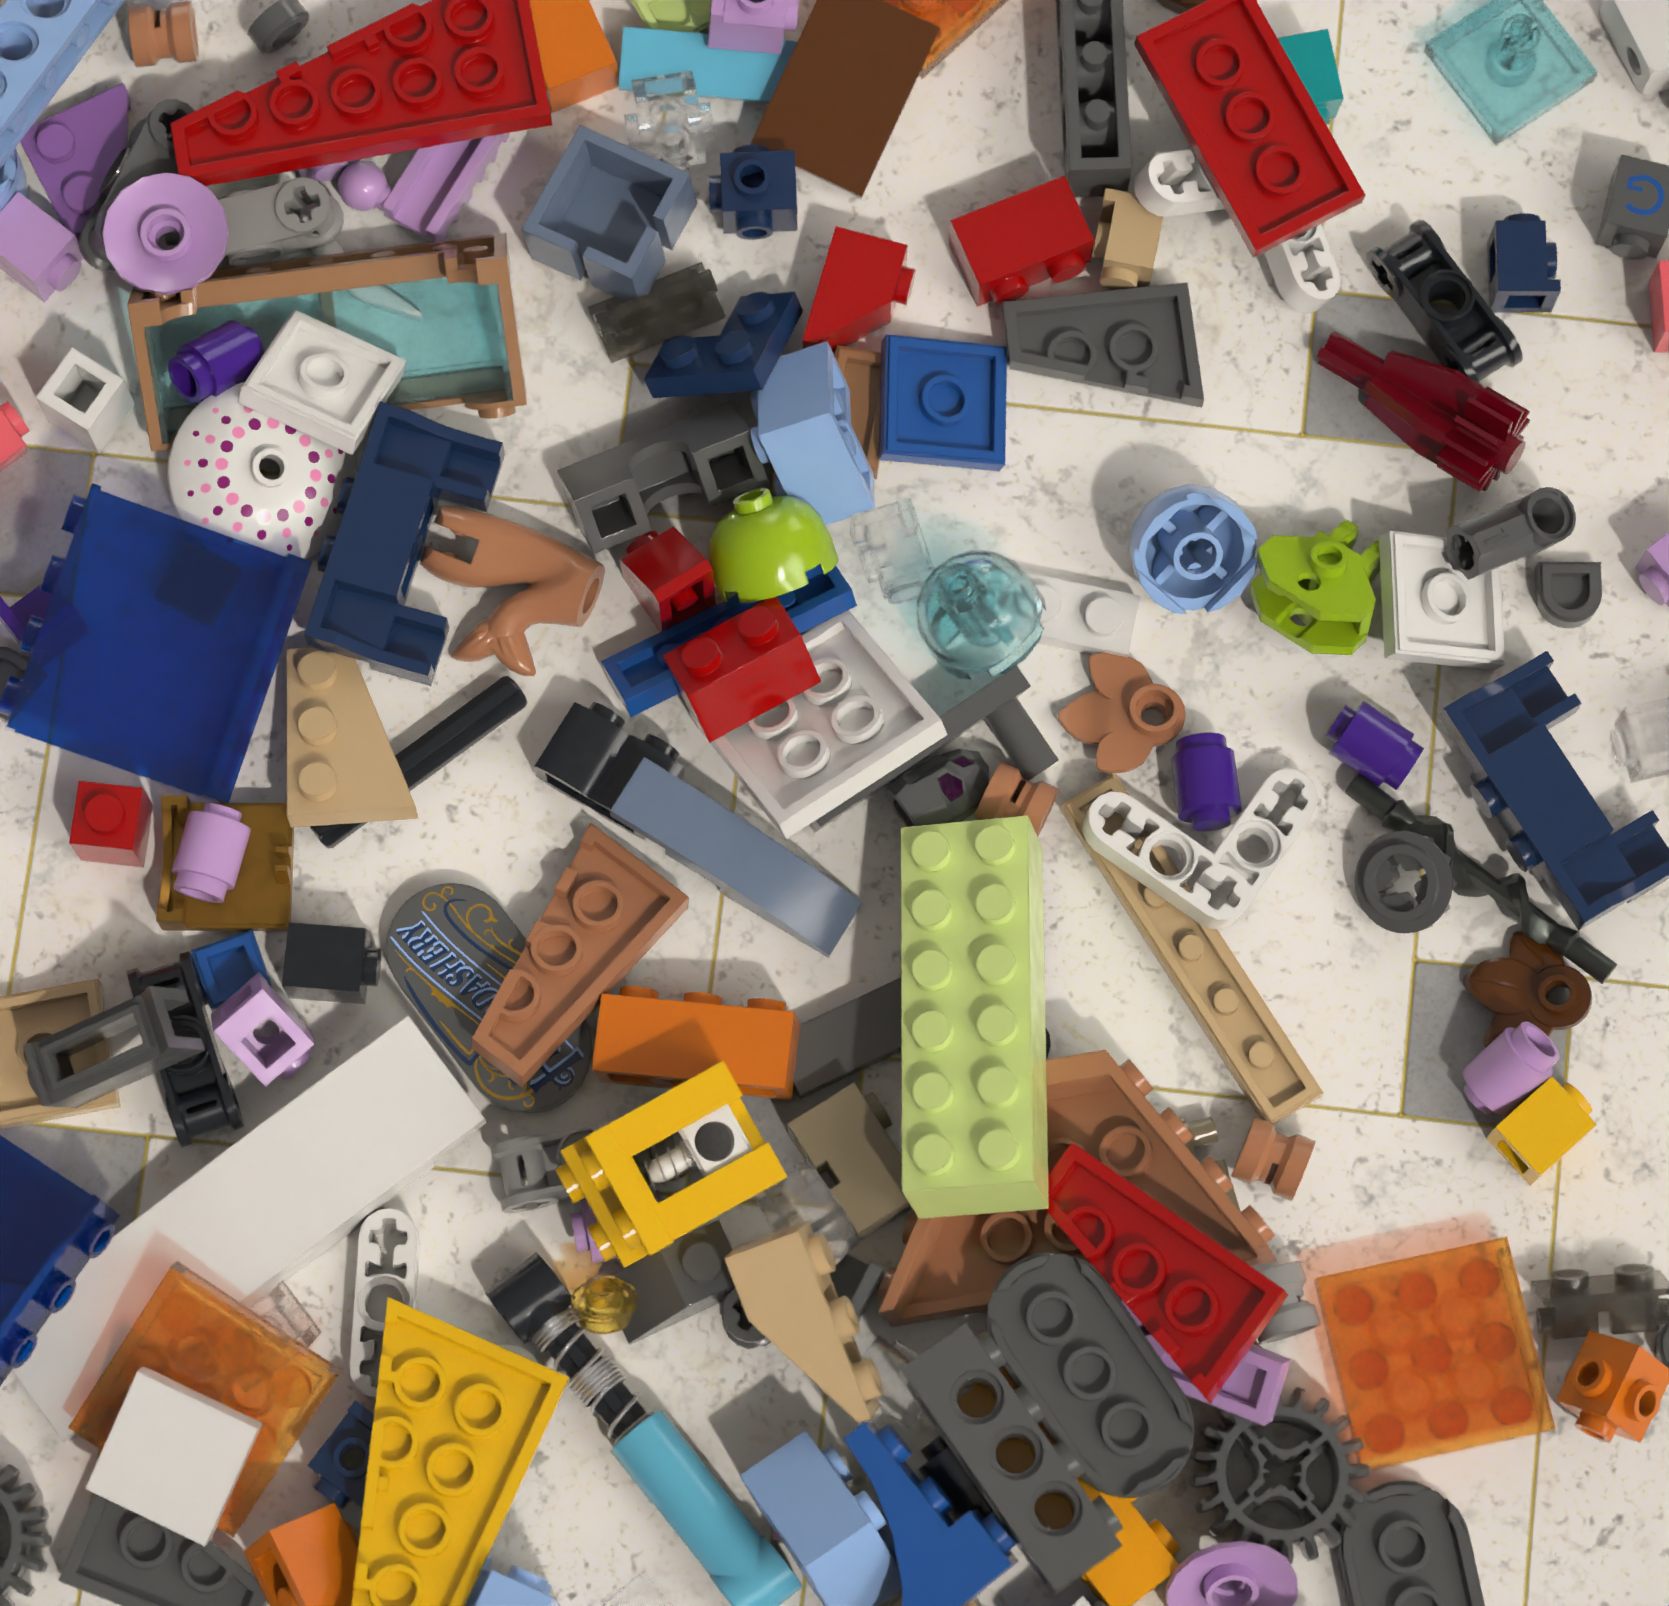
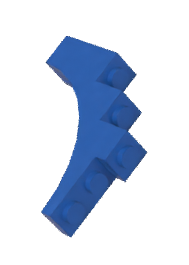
[844,1421,1019,1606]

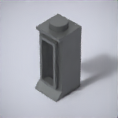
[23,986,205,1108]

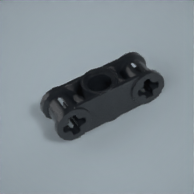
[1366,219,1523,383]
[127,951,245,1147]

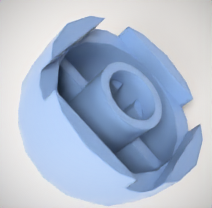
[1128,484,1258,614]

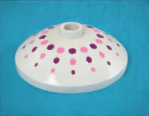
[167,382,357,570]

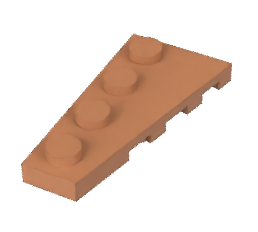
[472,822,689,1087]

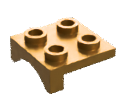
[156,795,294,931]

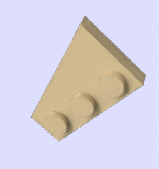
[287,647,419,828]

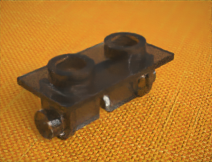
[587,262,726,363]
[1531,1264,1669,1340]

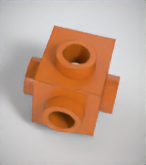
[1556,1330,1669,1443]

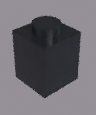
[282,922,381,1004]

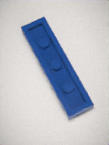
[601,564,857,717]

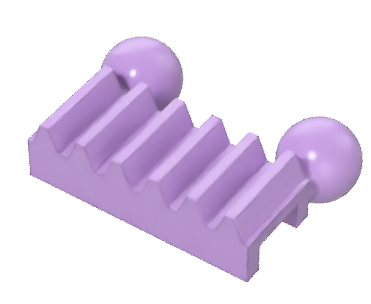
[338,133,510,242]

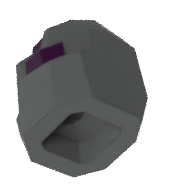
[886,749,989,827]

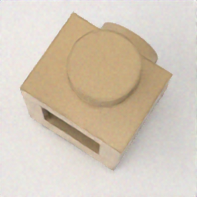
[1092,188,1163,290]

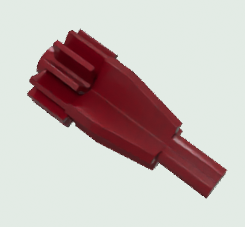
[1317,331,1530,492]

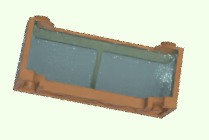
[127,233,527,456]

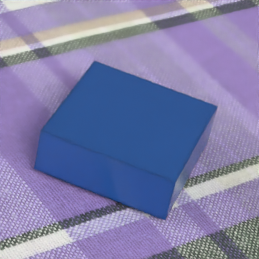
[191,929,274,1012]

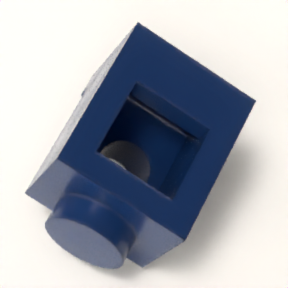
[1487,213,1561,313]
[307,1400,374,1510]

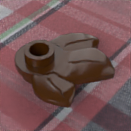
[1463,931,1592,1048]

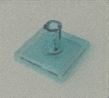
[1424,0,1598,146]

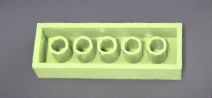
[901,815,1049,1219]

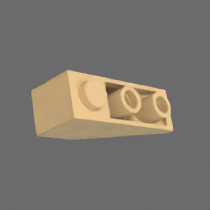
[724,1220,884,1423]

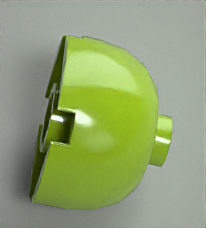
[708,488,839,603]

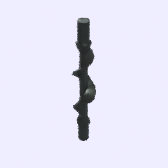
[1345,774,1617,984]

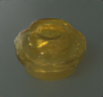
[571,1275,637,1334]

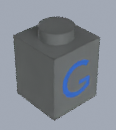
[1596,154,1669,260]

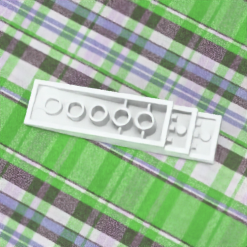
[0,1016,486,1442]

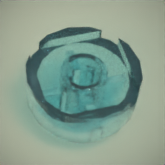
[916,550,1046,679]

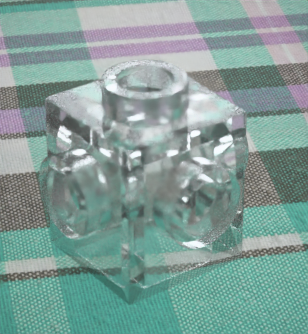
[624,71,715,172]

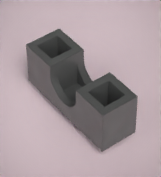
[557,400,769,554]

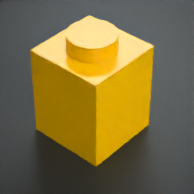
[1486,1076,1597,1186]

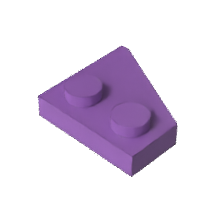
[20,83,131,241]

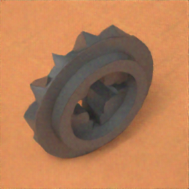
[1354,830,1457,933]

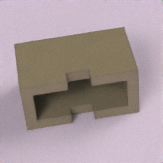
[788,1082,912,1243]

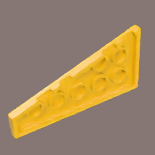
[352,1297,569,1606]

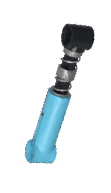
[485,1252,803,1606]

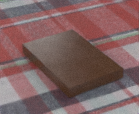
[750,0,940,198]

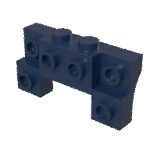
[304,402,505,686]
[1439,651,1669,931]

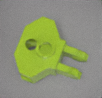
[1249,520,1380,655]

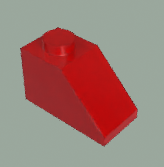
[802,226,916,354]
[620,526,716,632]

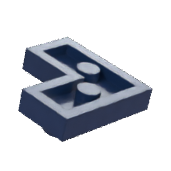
[644,291,803,399]

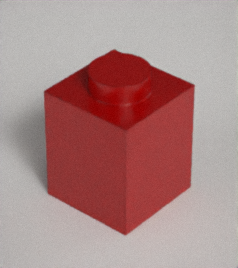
[69,781,153,867]

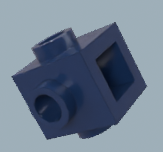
[709,145,798,240]

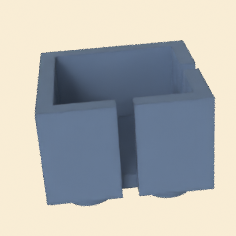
[521,125,698,308]

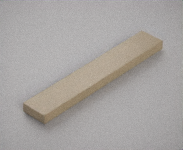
[1060,773,1324,1126]

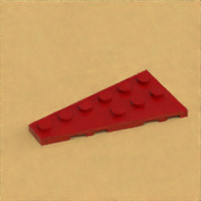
[170,0,553,186]

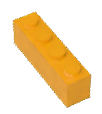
[957,1366,1180,1606]

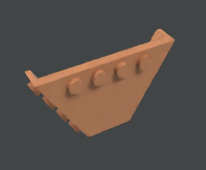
[877,1049,1277,1327]

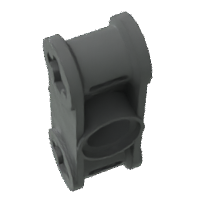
[78,99,196,272]

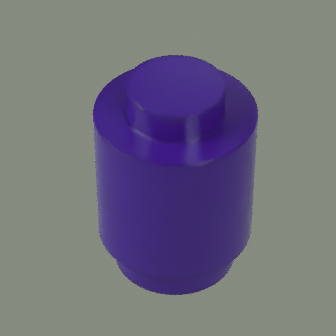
[168,320,264,403]
[1325,700,1424,790]
[1171,732,1242,832]

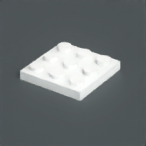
[688,610,947,839]

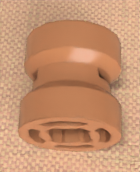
[128,1,199,67]
[974,761,1059,837]
[1231,1117,1316,1201]

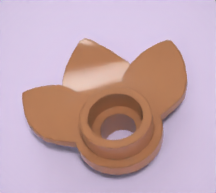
[1058,653,1186,773]

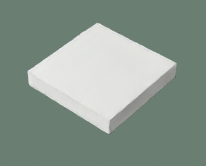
[238,309,407,455]
[1379,531,1505,670]
[85,1366,263,1546]

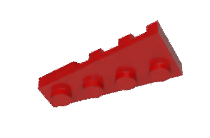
[1045,1143,1288,1403]

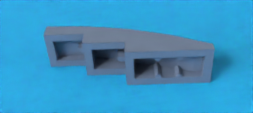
[610,757,862,958]

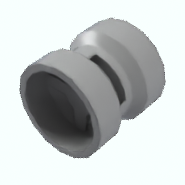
[1257,1261,1321,1344]

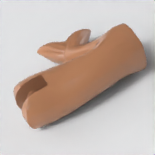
[420,506,605,676]

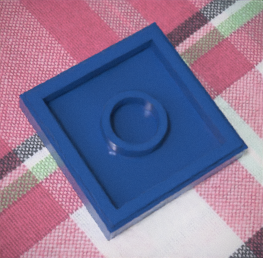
[878,334,1007,471]

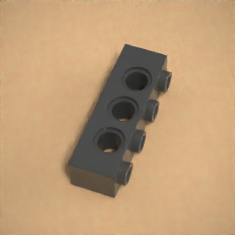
[1056,0,1132,197]
[899,1323,1123,1597]

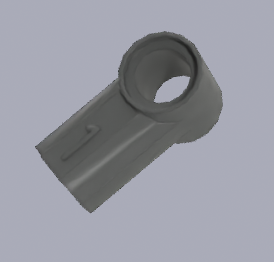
[1444,487,1576,580]

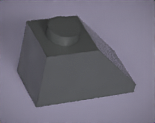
[602,1220,735,1345]

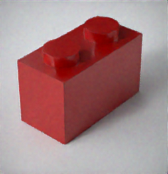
[949,175,1094,307]
[663,597,821,743]

